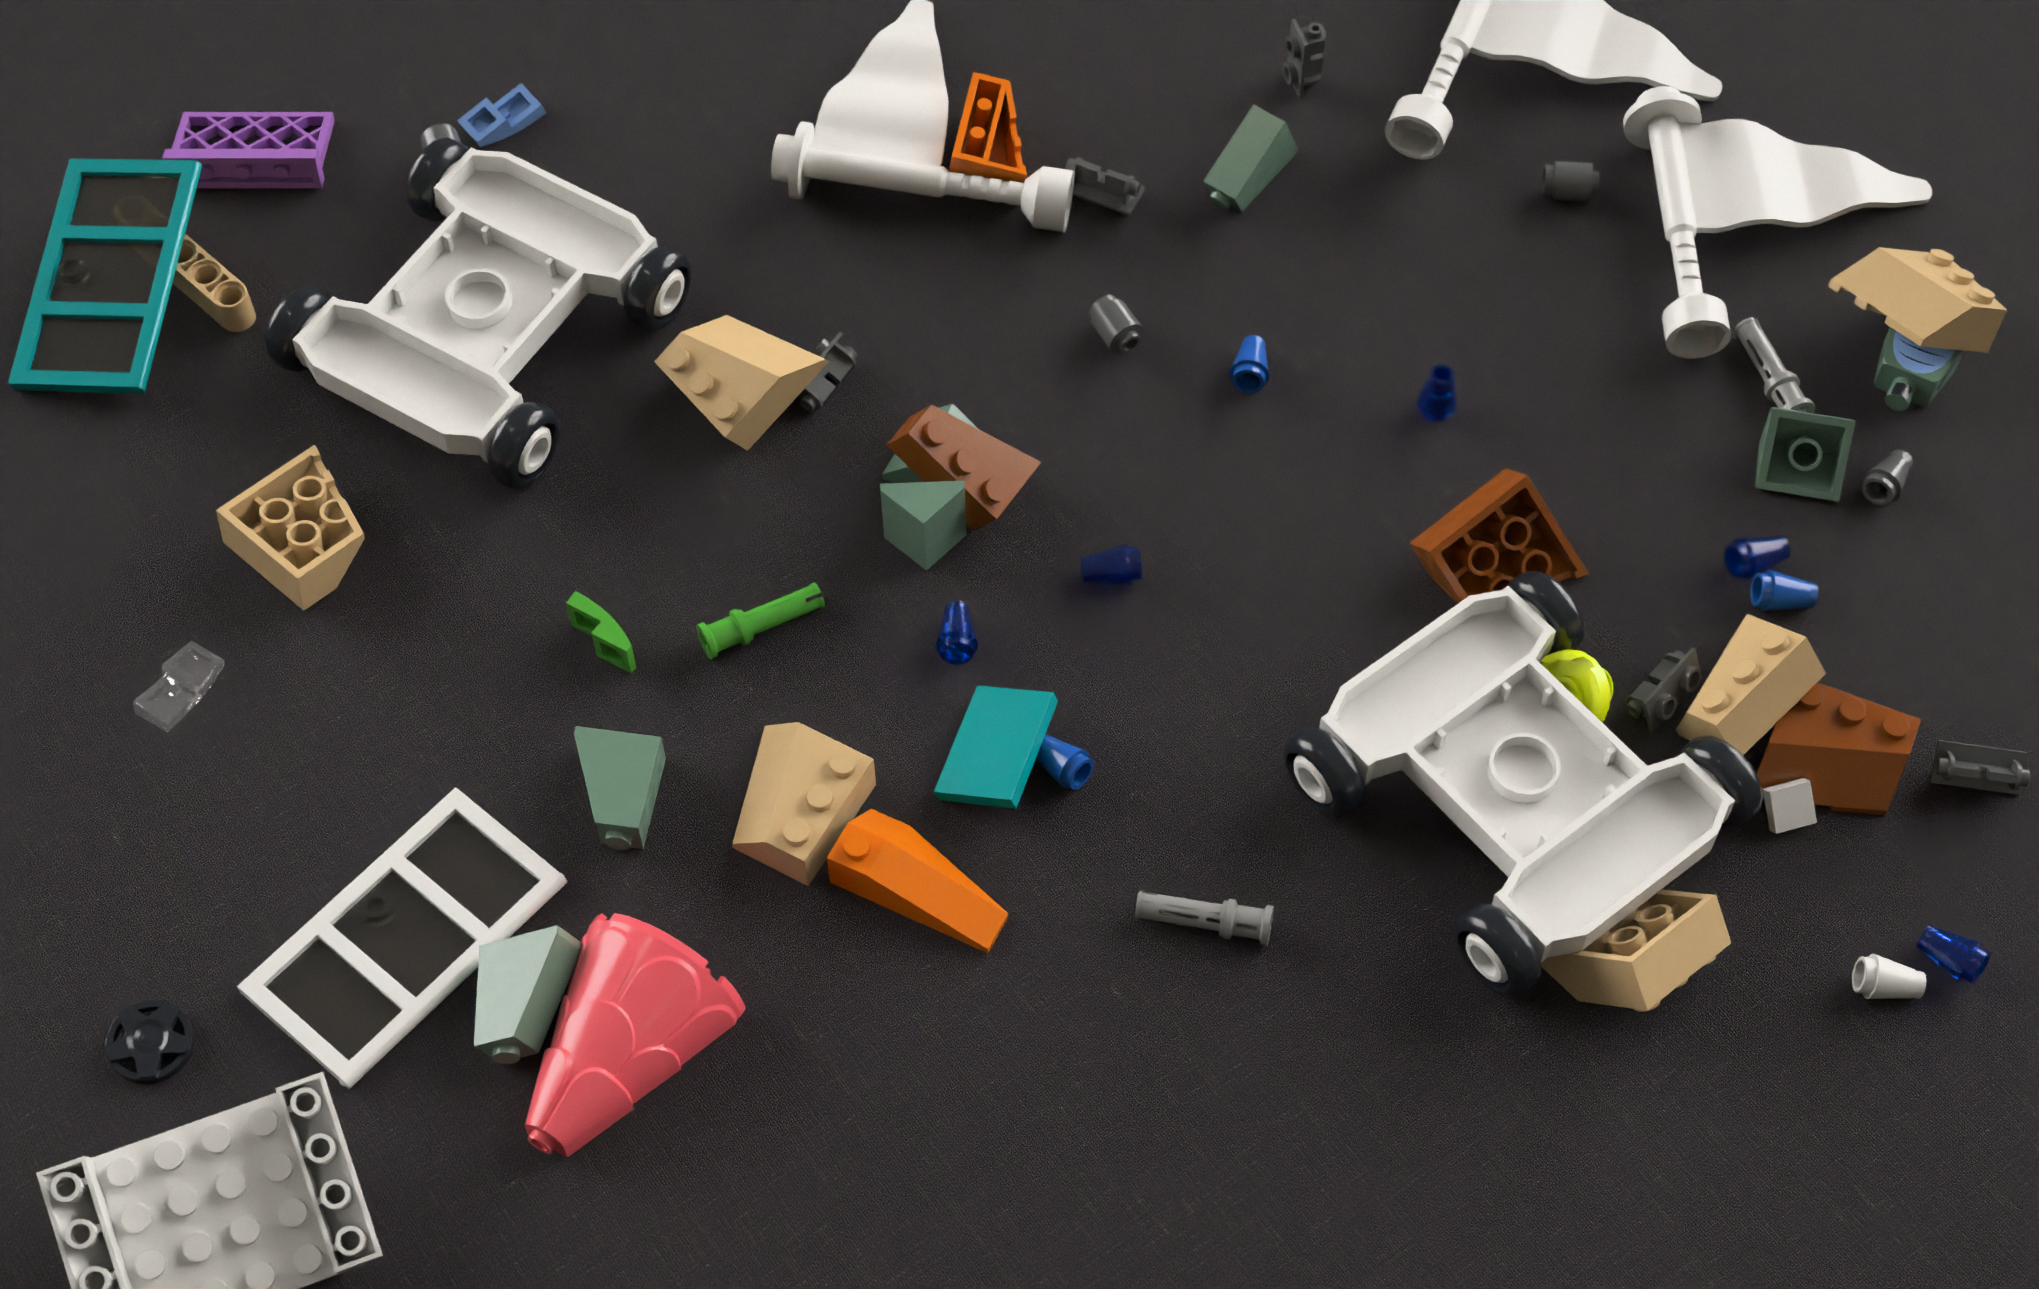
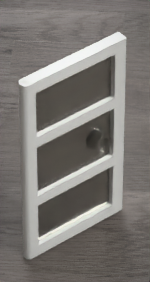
[237,787,567,1089]

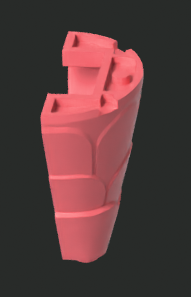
[525,913,746,1158]

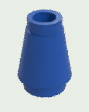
[1229,335,1269,394]
[1750,570,1818,612]
[1035,734,1094,789]

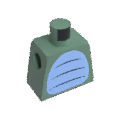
[1874,327,1964,411]

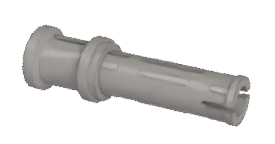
[1734,317,1815,413]
[1135,890,1274,946]

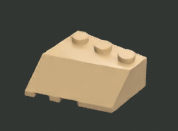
[1828,247,2007,353]
[654,315,829,451]
[216,445,365,611]
[1676,614,1826,755]
[732,722,876,886]
[1541,890,1731,1012]

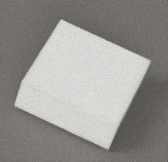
[1763,778,1817,834]

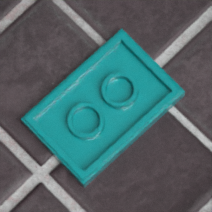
[934,686,1058,809]

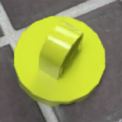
[1540,649,1613,722]

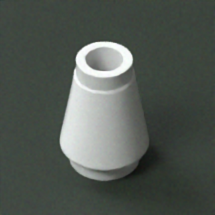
[1852,954,1926,999]

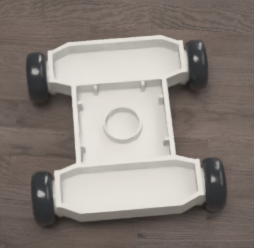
[265,137,692,489]
[1283,571,1763,997]

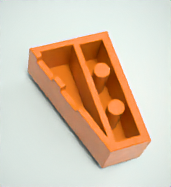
[949,72,1027,183]

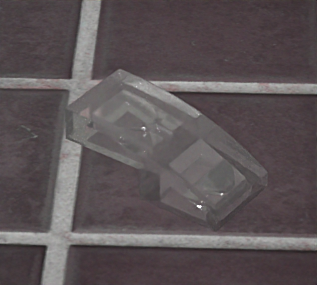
[133,641,224,732]

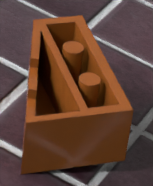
[887,404,1041,530]

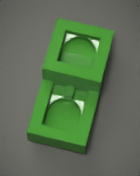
[566,591,637,674]

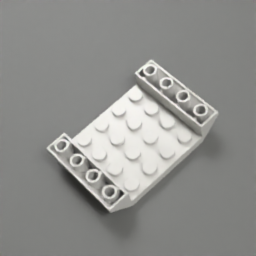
[36,1072,383,1289]

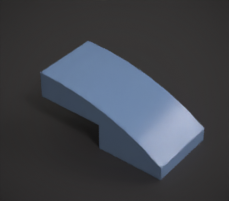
[457,83,546,147]

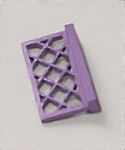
[162,112,335,188]

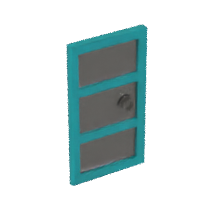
[8,159,202,394]

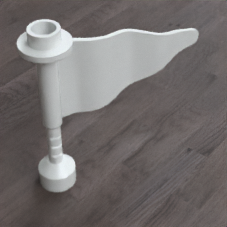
[771,0,1074,232]
[1385,0,1723,160]
[1623,86,1932,359]

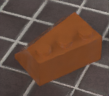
[1409,468,1589,604]
[1756,682,1921,815]

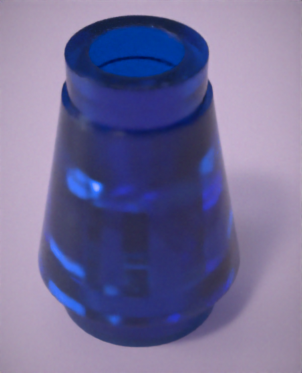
[1417,364,1457,421]
[1724,536,1790,579]
[1081,543,1143,585]
[936,601,978,665]
[1917,925,1991,984]

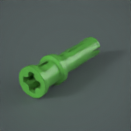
[696,583,825,660]

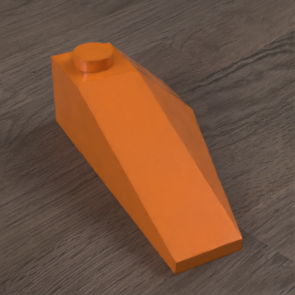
[827,809,1008,953]

